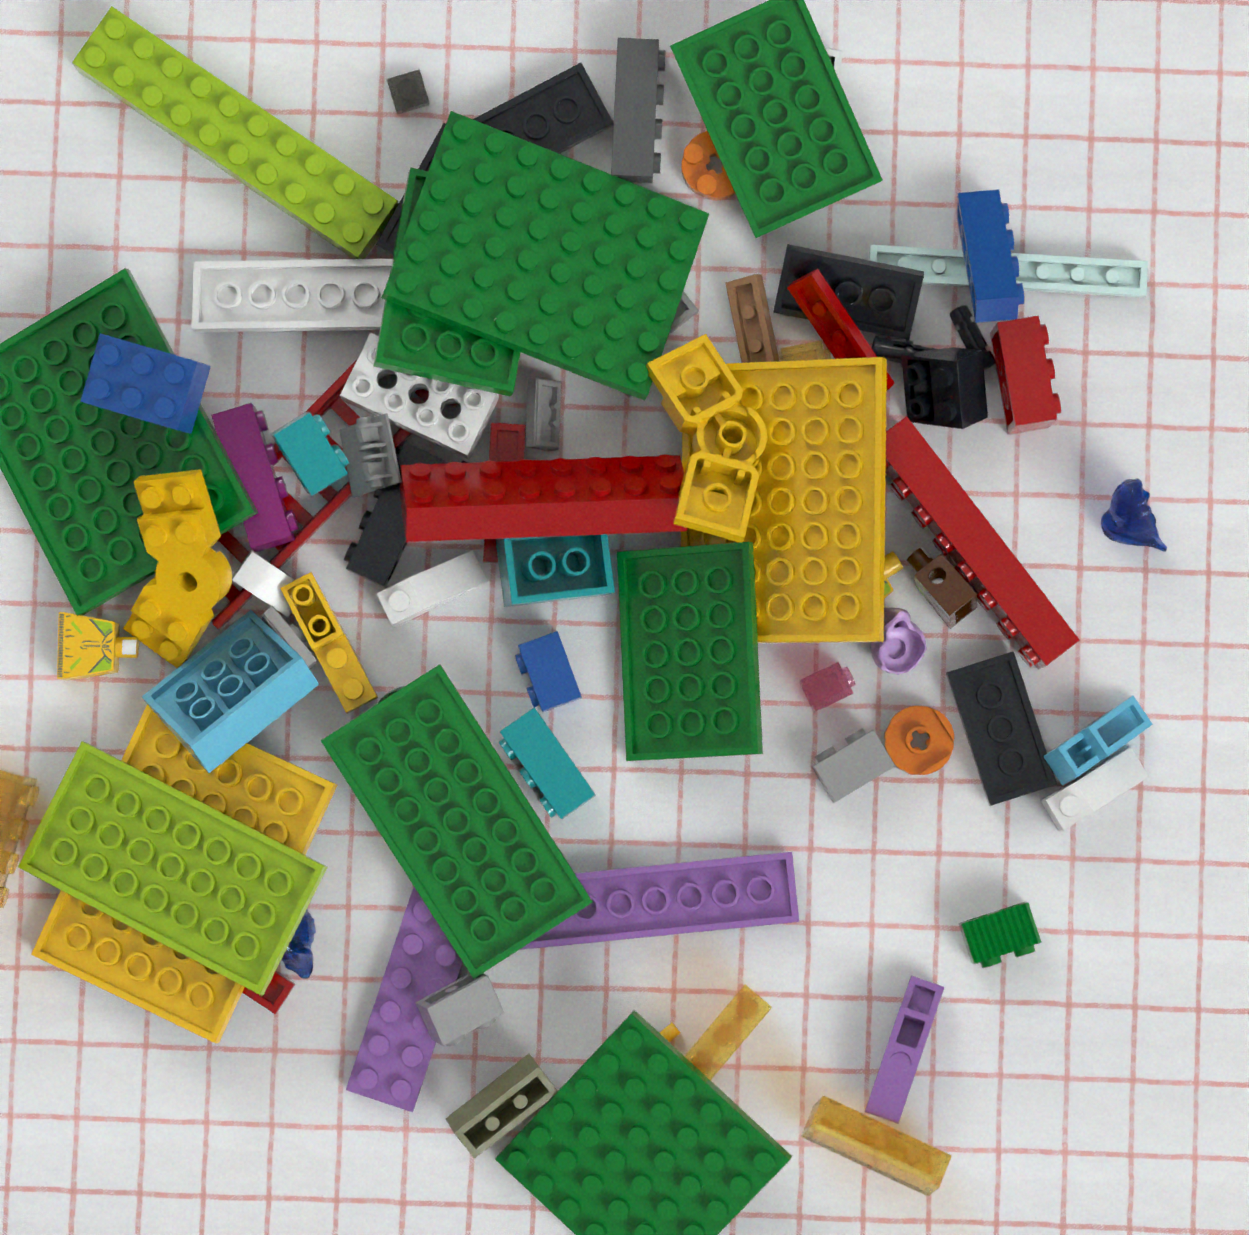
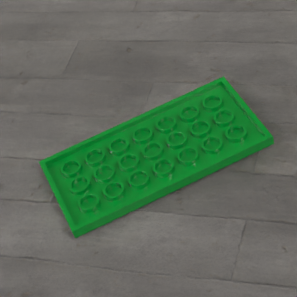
[321,664,593,979]

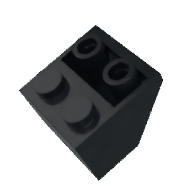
[901,347,988,429]

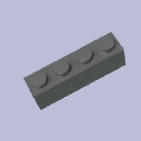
[611,38,666,183]

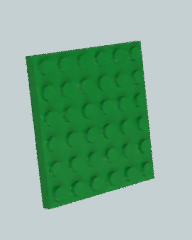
[495,1010,792,1235]

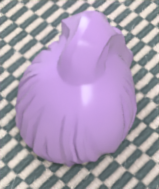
[870,608,927,675]

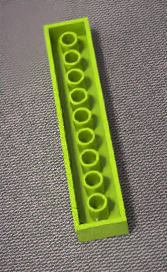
[72,6,399,259]

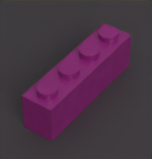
[211,403,298,552]

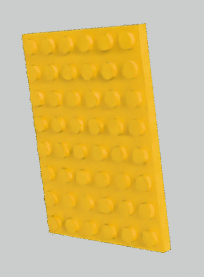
[681,357,887,643]
[31,704,337,1044]

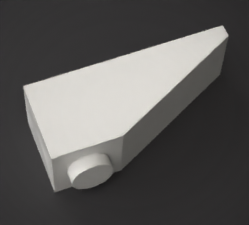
[376,550,488,628]
[1040,747,1149,830]

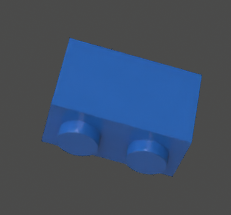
[514,631,582,712]

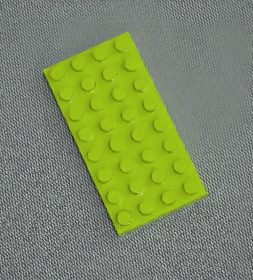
[18,741,328,995]

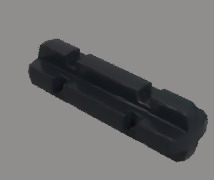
[950,305,996,370]

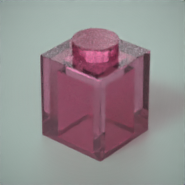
[799,662,856,713]

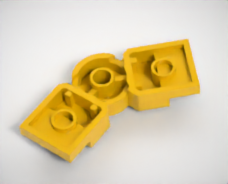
[646,334,768,543]
[123,470,232,668]

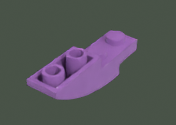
[865,976,945,1124]

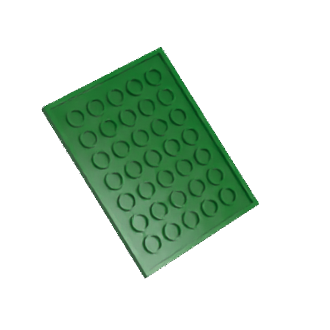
[381,111,709,401]
[0,268,258,616]

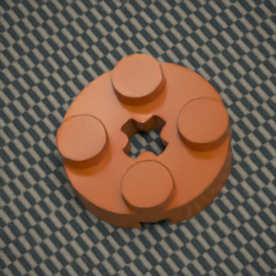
[681,131,735,201]
[884,706,954,775]

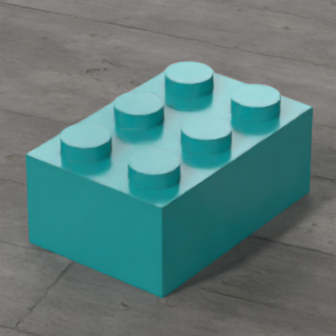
[271,412,349,496]
[495,534,615,607]
[498,707,596,819]

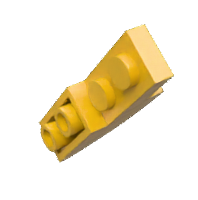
[280,572,378,714]

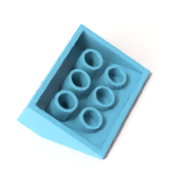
[142,610,319,773]

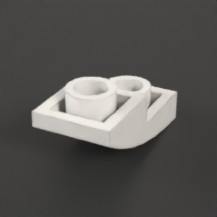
[232,550,295,617]

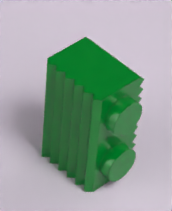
[959,902,1041,968]

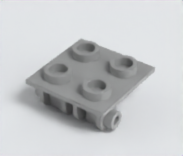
[339,413,401,498]

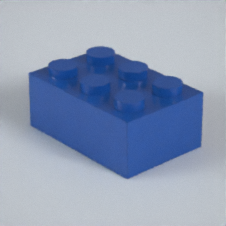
[80,333,211,434]

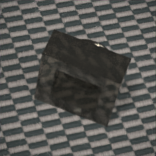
[387,69,430,115]

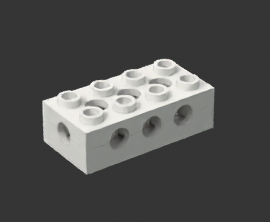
[340,332,499,460]

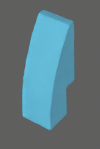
[1043,696,1153,786]

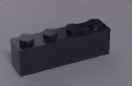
[344,442,445,588]

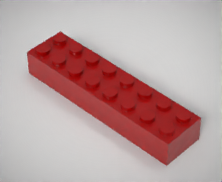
[886,416,1080,669]
[400,454,688,542]

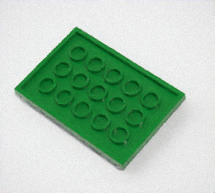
[670,0,883,238]
[373,168,520,397]
[617,542,763,761]

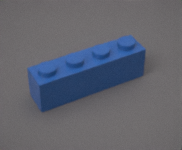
[956,189,1024,323]

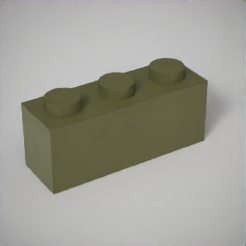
[446,1054,558,1159]

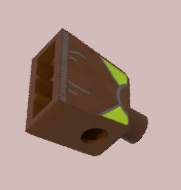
[907,547,977,629]

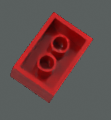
[990,315,1061,435]

